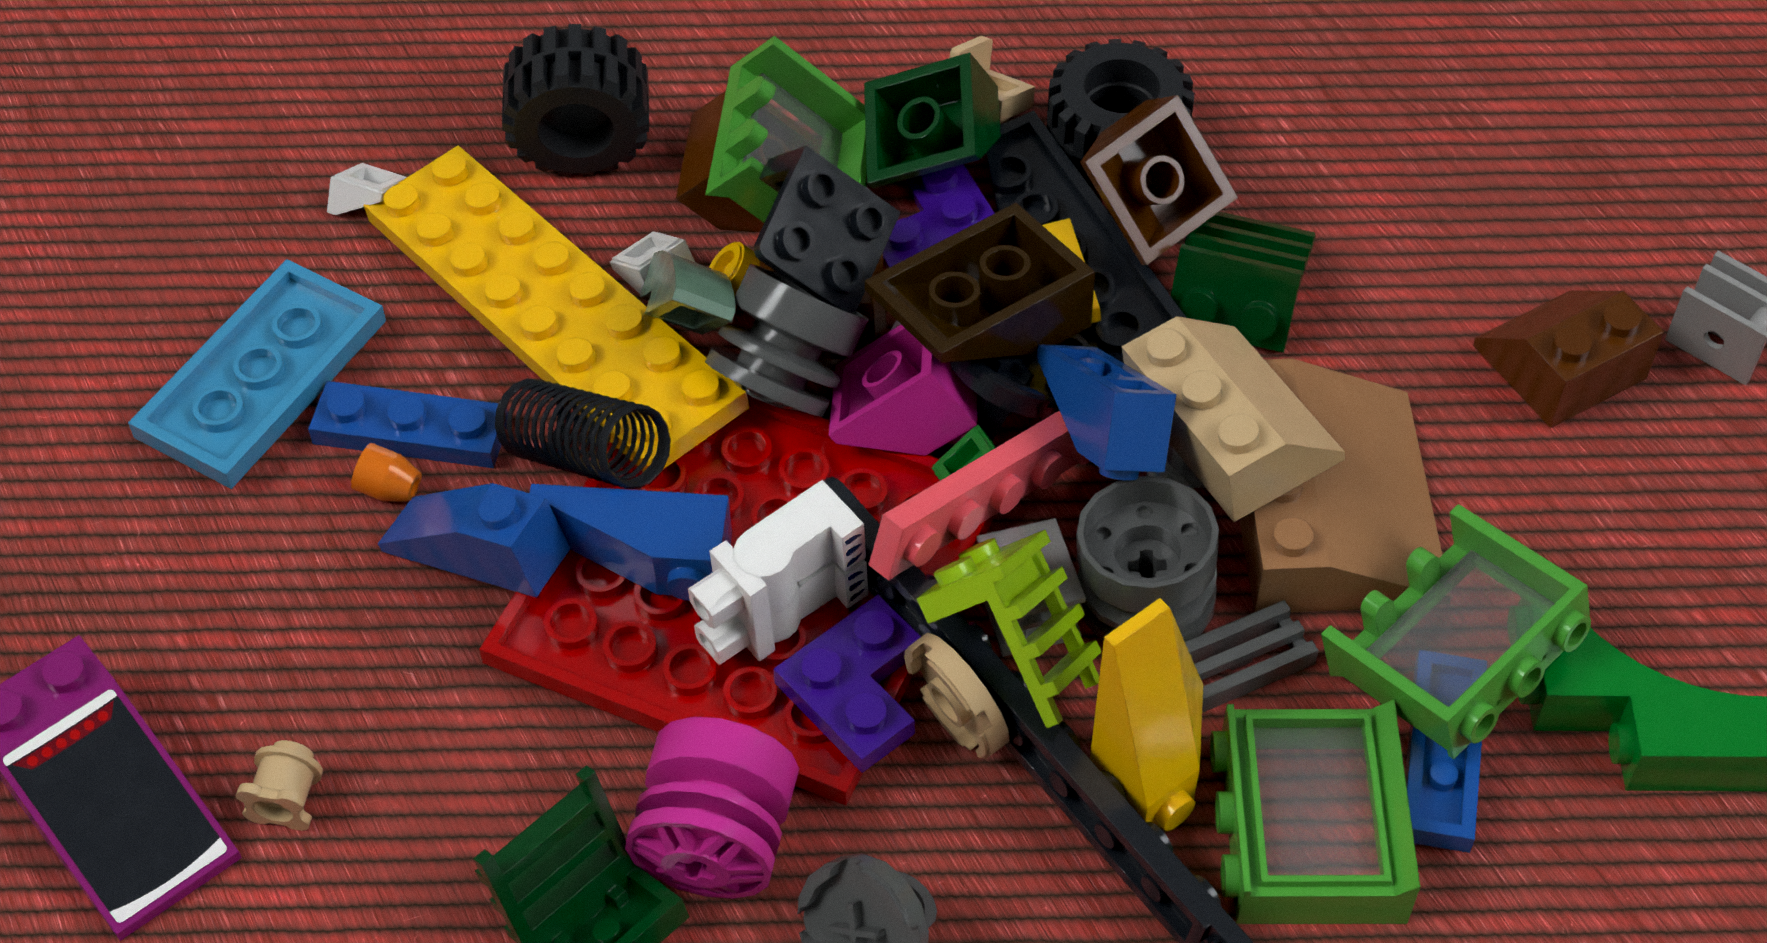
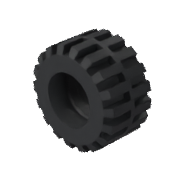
[502,24,649,177]
[1046,39,1195,187]

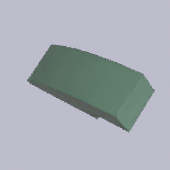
[639,250,736,335]

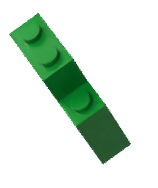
[1507,598,1767,791]

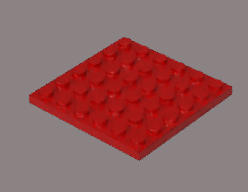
[479,394,995,806]

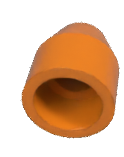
[351,443,422,502]

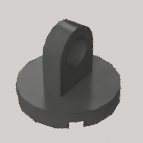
[797,854,937,943]

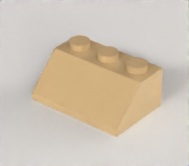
[1122,316,1345,522]

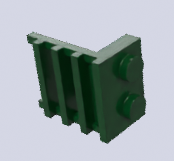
[1171,211,1316,353]
[473,765,690,943]

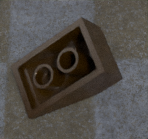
[864,203,1095,363]

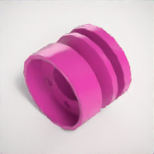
[625,717,799,899]

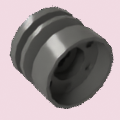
[705,263,868,417]
[1076,476,1219,642]

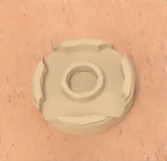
[904,633,1010,759]

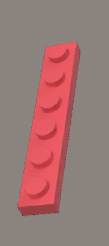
[869,411,1090,581]

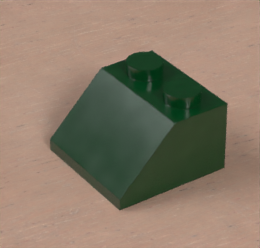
[864,52,1001,189]

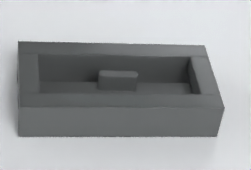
[1185,600,1319,713]

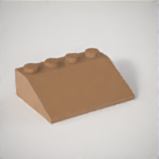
[1239,358,1452,612]

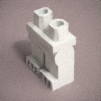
[688,480,869,665]

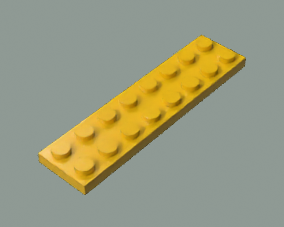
[363,145,749,472]

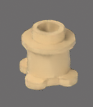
[236,740,323,831]

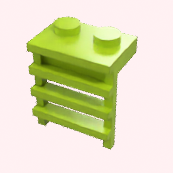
[917,529,1102,728]

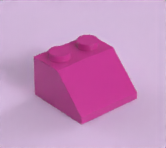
[829,325,978,456]

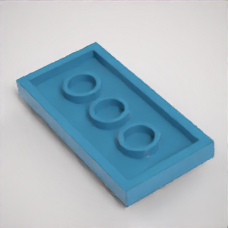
[128,259,386,489]

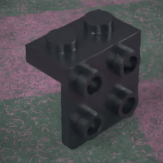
[754,146,901,313]

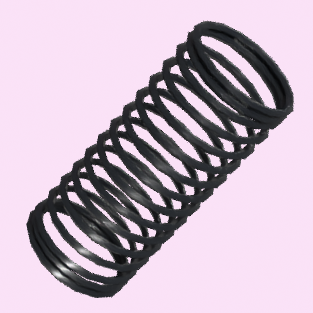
[495,378,671,489]

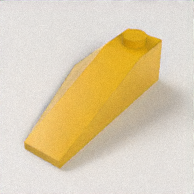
[1090,598,1203,831]

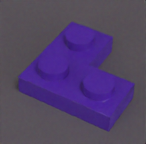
[883,164,995,269]
[774,595,921,773]

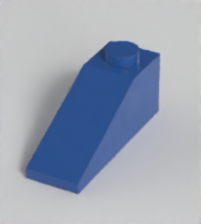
[1036,344,1177,481]
[378,483,571,598]
[529,484,732,600]

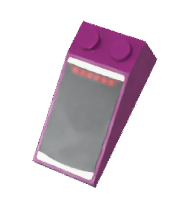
[0,635,242,941]

